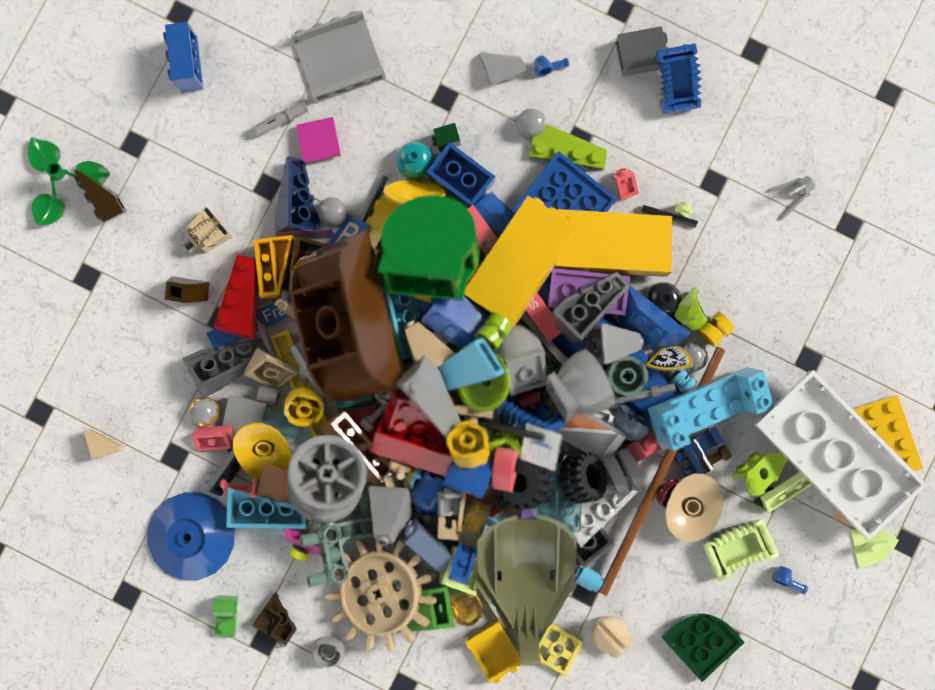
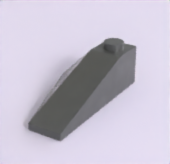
[552,272,631,343]
[182,339,269,398]

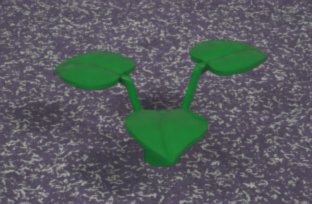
[28,137,110,226]

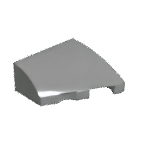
[479,52,527,85]

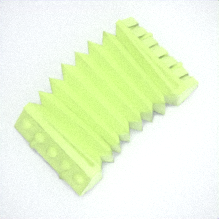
[702,519,779,581]

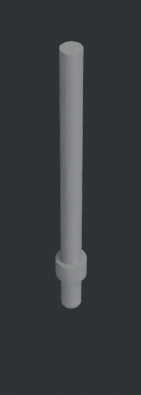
[614,383,676,405]

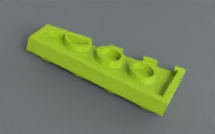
[530,124,607,170]

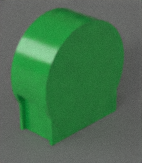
[378,195,480,301]

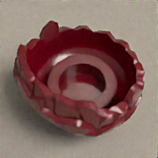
[656,478,679,508]

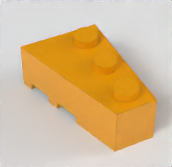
[254,235,295,300]

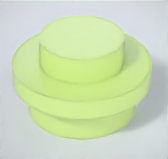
[674,201,693,217]

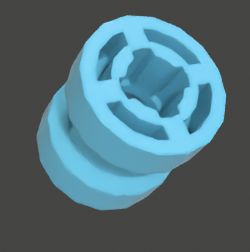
[669,370,697,394]

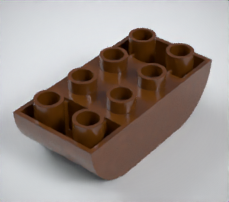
[289,231,403,402]

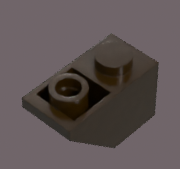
[164,276,210,303]

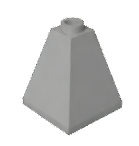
[586,324,644,364]
[369,486,414,546]

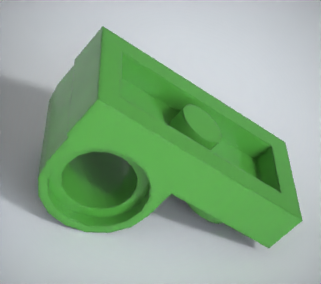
[213,595,239,637]

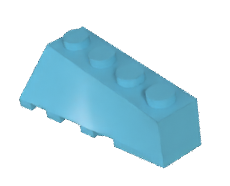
[227,488,309,528]

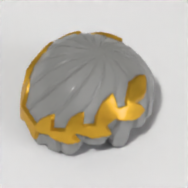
[189,397,221,428]

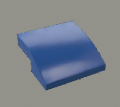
[443,458,494,499]

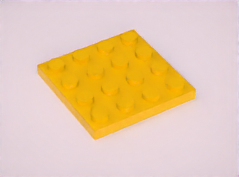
[853,395,923,471]

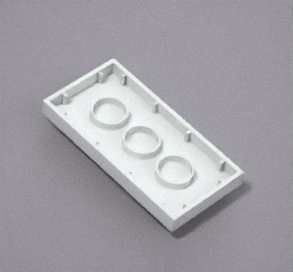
[753,370,927,540]

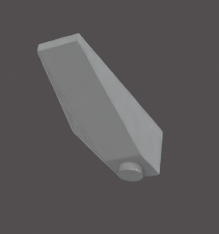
[396,355,461,439]

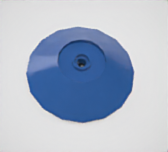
[147,492,235,580]

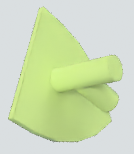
[850,529,899,568]

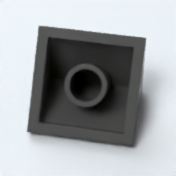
[576,528,615,569]

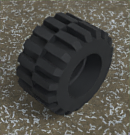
[558,452,607,504]

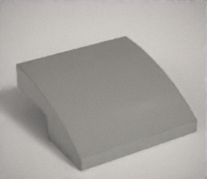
[223,394,268,435]

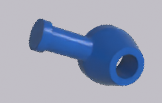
[534,56,569,77]
[771,566,808,595]

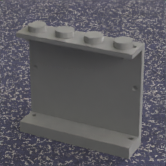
[291,10,386,103]

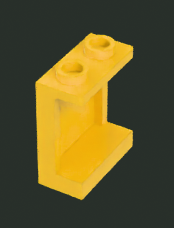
[465,619,521,684]

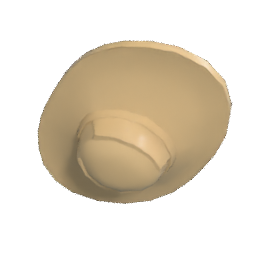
[665,474,724,542]

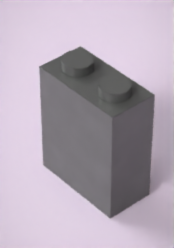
[615,26,667,77]

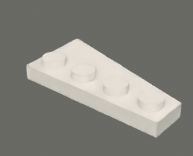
[561,481,638,547]

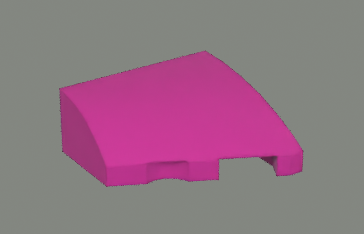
[284,528,321,556]

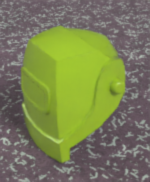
[674,286,708,330]

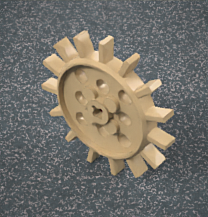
[325,538,437,652]

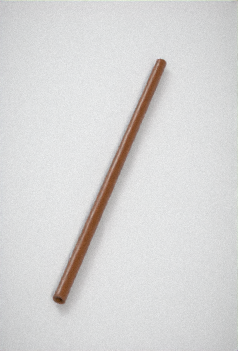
[598,347,726,596]

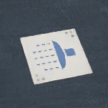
[520,424,562,471]

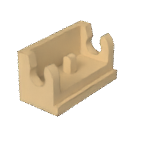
[438,515,459,540]

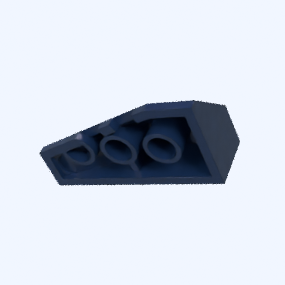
[275,156,320,232]

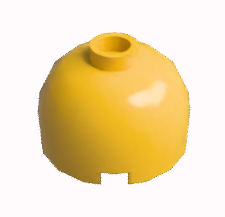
[284,387,324,427]

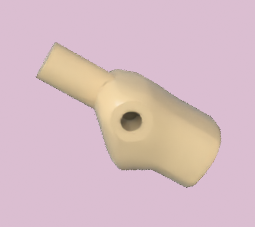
[388,458,411,480]

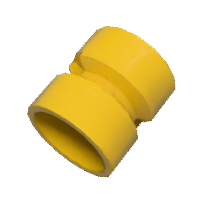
[698,311,735,348]

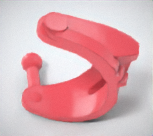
[220,479,258,498]

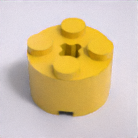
[447,421,490,468]

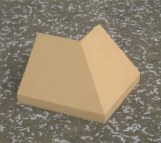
[244,348,299,389]

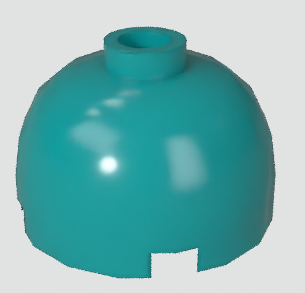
[396,142,433,180]

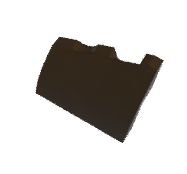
[252,592,297,648]

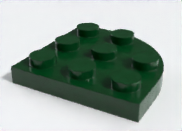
[661,613,745,682]

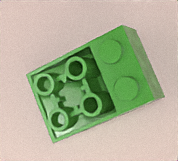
[397,584,454,632]

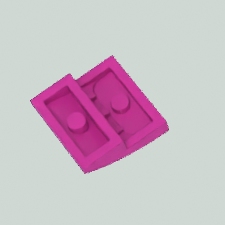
[296,117,341,164]

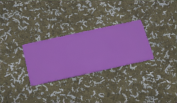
[275,229,335,239]

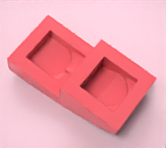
[492,447,518,492]

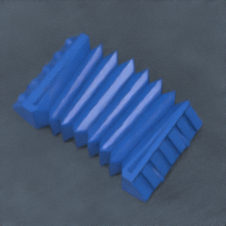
[655,43,702,115]
[495,393,569,432]

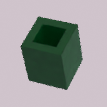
[431,123,461,151]

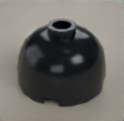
[644,282,682,318]

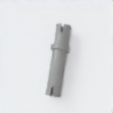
[253,101,309,137]

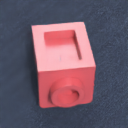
[611,168,639,200]

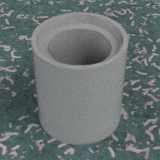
[256,385,281,406]

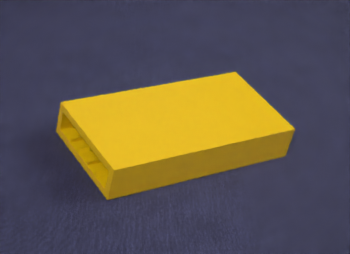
[465,196,578,328]
[554,209,672,277]

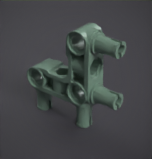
[299,497,374,587]

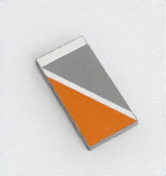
[549,405,626,462]

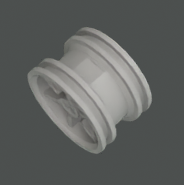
[287,435,367,523]

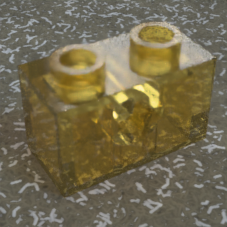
[457,498,492,548]

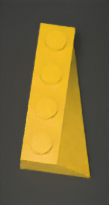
[366,196,400,266]

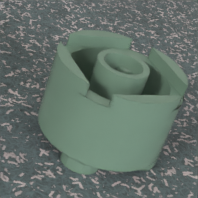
[605,356,648,396]

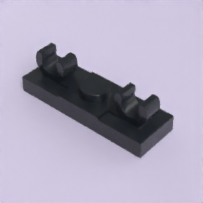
[205,449,241,496]

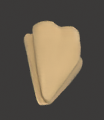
[592,616,633,658]

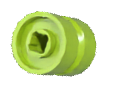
[475,313,512,351]

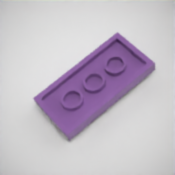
[547,268,630,315]

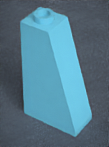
[437,338,505,390]

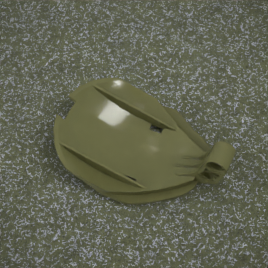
[477,515,577,666]

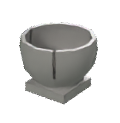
[491,325,547,396]
[546,350,615,422]

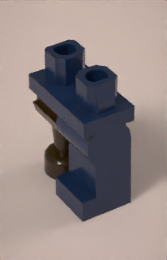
[674,426,732,477]

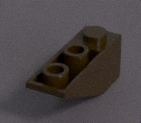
[74,169,127,223]

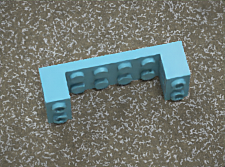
[648,367,774,451]

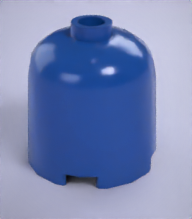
[410,470,448,515]

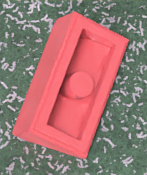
[192,425,233,451]

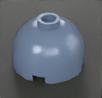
[613,405,652,441]

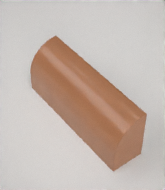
[320,411,393,485]
[257,464,339,504]

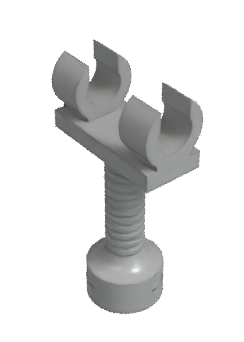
[359,391,391,432]

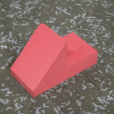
[618,432,662,462]

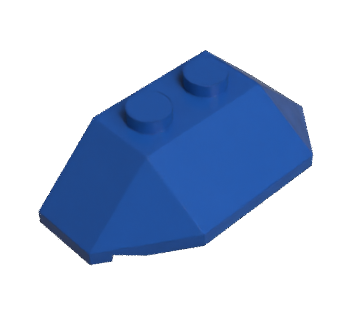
[618,286,690,349]

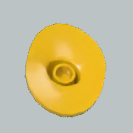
[384,179,446,205]
[233,423,293,480]

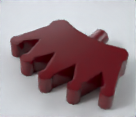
[515,389,541,410]

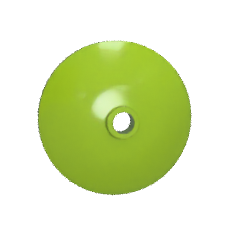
[457,353,510,411]

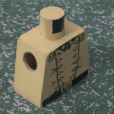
[183,207,233,253]

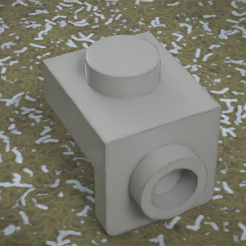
[438,487,463,517]

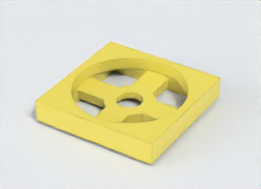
[539,623,584,676]

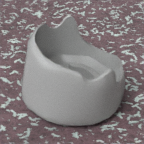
[312,636,345,668]

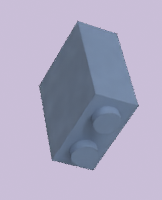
[402,516,454,573]

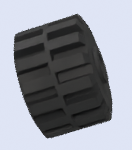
[496,457,554,509]

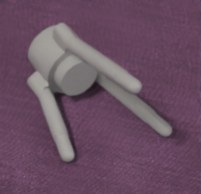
[768,176,815,220]

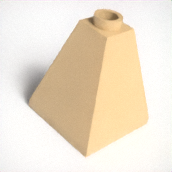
[404,320,455,367]

